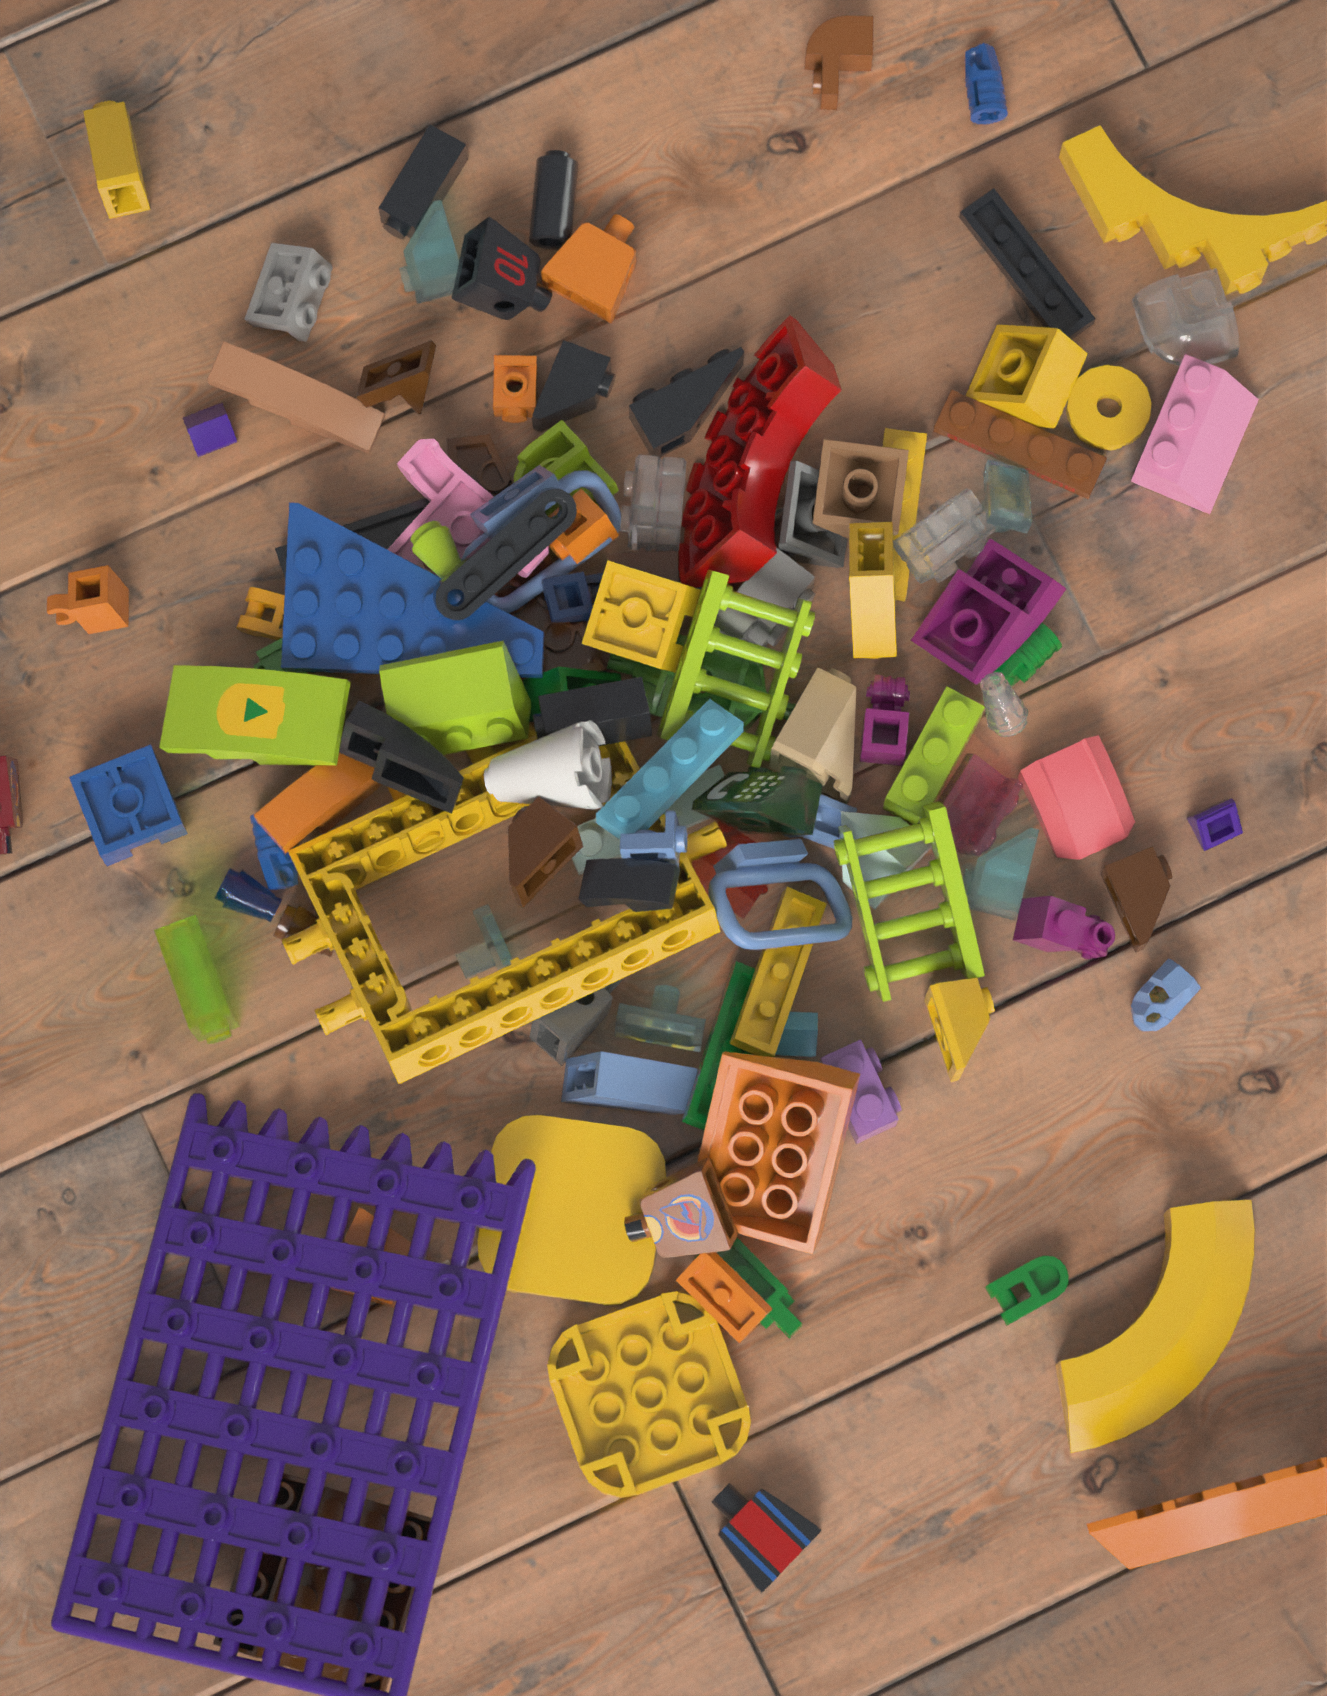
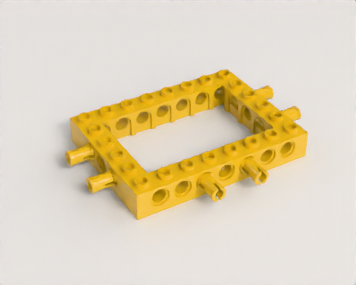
[281,735,727,1084]

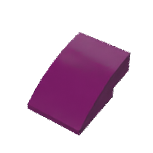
[911,538,1066,685]

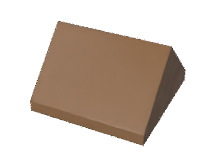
[812,439,909,539]

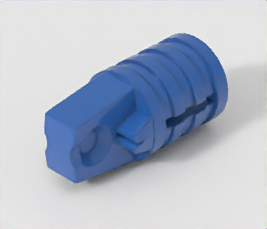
[965,43,1008,124]
[250,814,298,890]

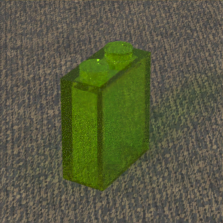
[154,915,240,1044]

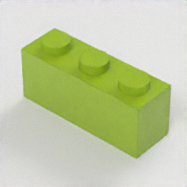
[883,686,985,825]

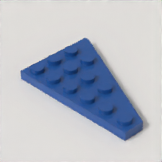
[281,503,545,678]

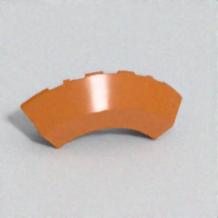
[1086,1457,1327,1569]

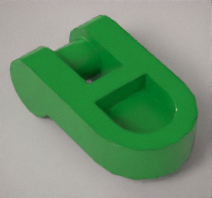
[985,1255,1069,1326]

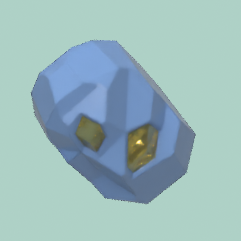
[1131,958,1201,1031]

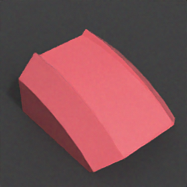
[1018,735,1135,860]

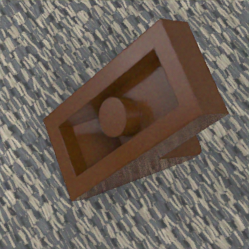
[356,340,436,415]

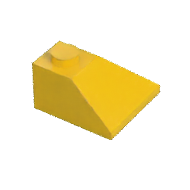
[924,978,995,1082]

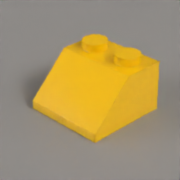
[966,324,1088,428]

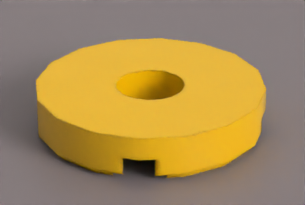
[1066,365,1152,451]

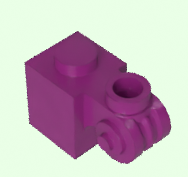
[859,674,910,766]
[1013,896,1115,959]

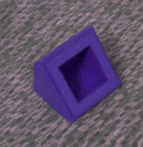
[183,403,238,457]
[1187,798,1243,851]

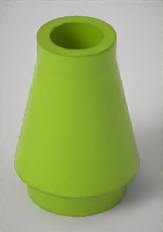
[410,521,461,579]

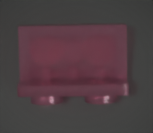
[937,753,1023,856]

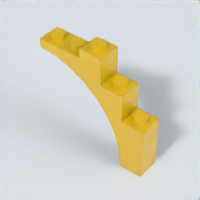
[1059,125,1327,295]

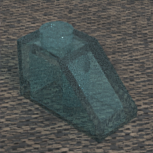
[399,200,459,304]
[963,828,1039,921]

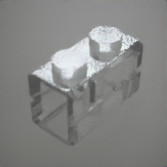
[620,455,687,551]
[893,488,997,584]

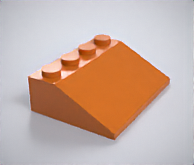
[697,1052,861,1254]

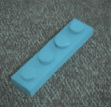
[596,699,743,840]

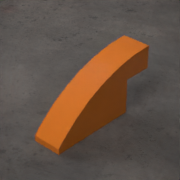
[254,753,383,854]

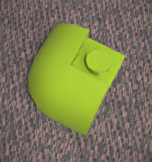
[513,420,619,516]

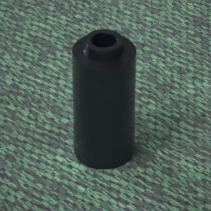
[529,150,578,250]

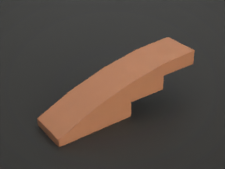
[207,341,385,454]

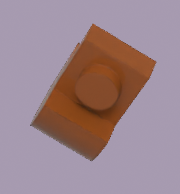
[804,15,874,110]

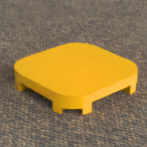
[478,1115,666,1306]
[547,1291,751,1498]

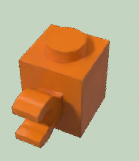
[47,565,129,634]

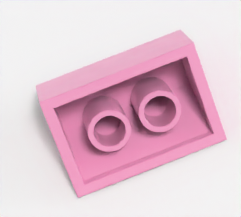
[1131,354,1259,514]

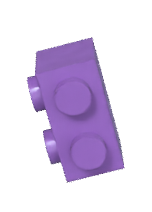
[819,1039,902,1144]

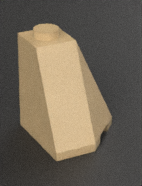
[769,667,856,804]

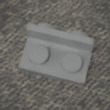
[244,243,332,342]

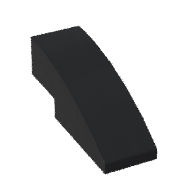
[339,701,464,814]

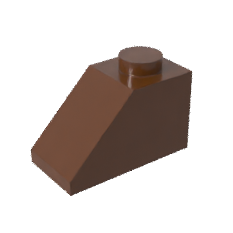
[508,796,583,908]
[1100,846,1173,953]

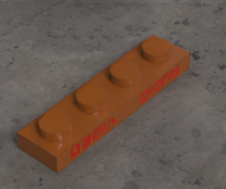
[933,389,1107,500]

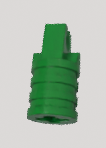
[989,623,1062,695]

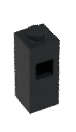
[378,125,468,242]
[532,677,652,746]

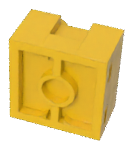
[582,560,701,673]

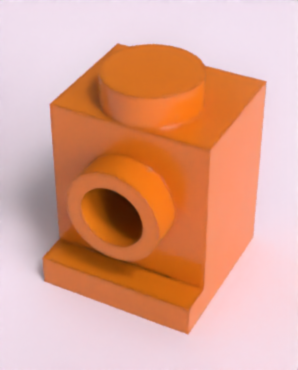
[493,355,538,423]
[548,489,619,564]

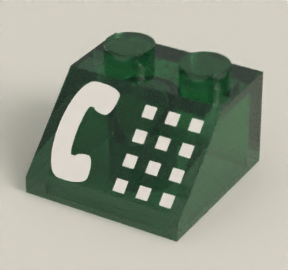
[691,766,823,835]

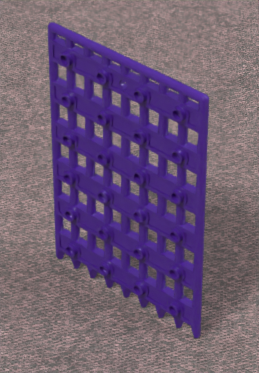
[51,1093,536,1696]

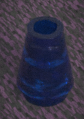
[214,868,283,923]

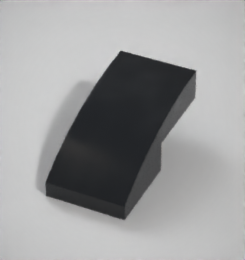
[578,858,680,912]

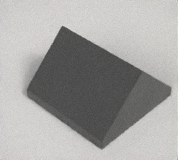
[779,460,847,568]

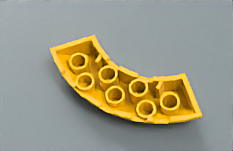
[1055,1200,1255,1453]

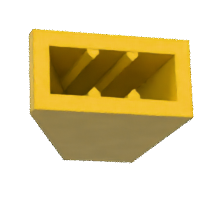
[83,101,151,219]
[849,522,897,659]

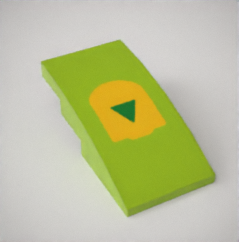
[159,665,351,765]

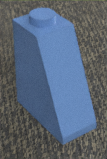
[561,1051,698,1115]

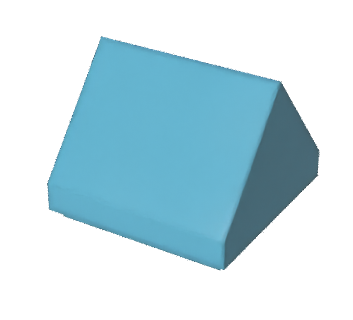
[775,1012,818,1057]

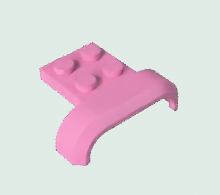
[387,439,549,578]

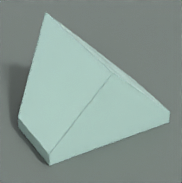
[841,811,932,910]

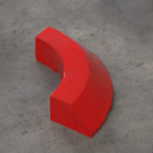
[677,315,842,588]

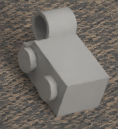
[714,547,816,647]

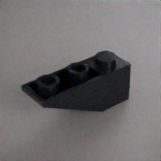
[629,347,744,461]

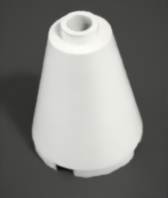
[484,720,612,809]

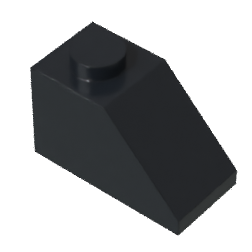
[532,340,616,432]

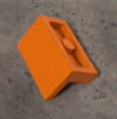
[676,1252,773,1343]

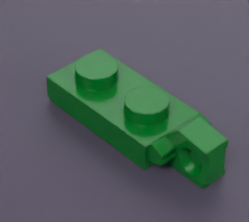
[695,1238,803,1339]

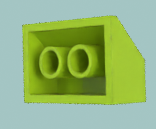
[379,641,532,755]

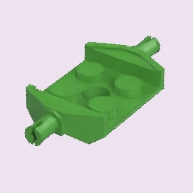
[607,634,796,732]

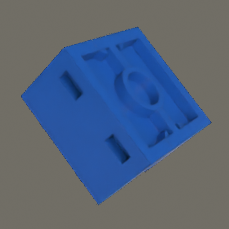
[69,744,188,866]

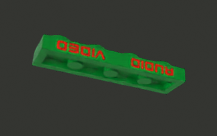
[682,961,755,1131]

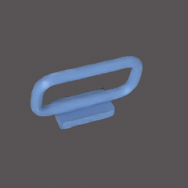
[461,465,622,613]
[708,839,853,950]

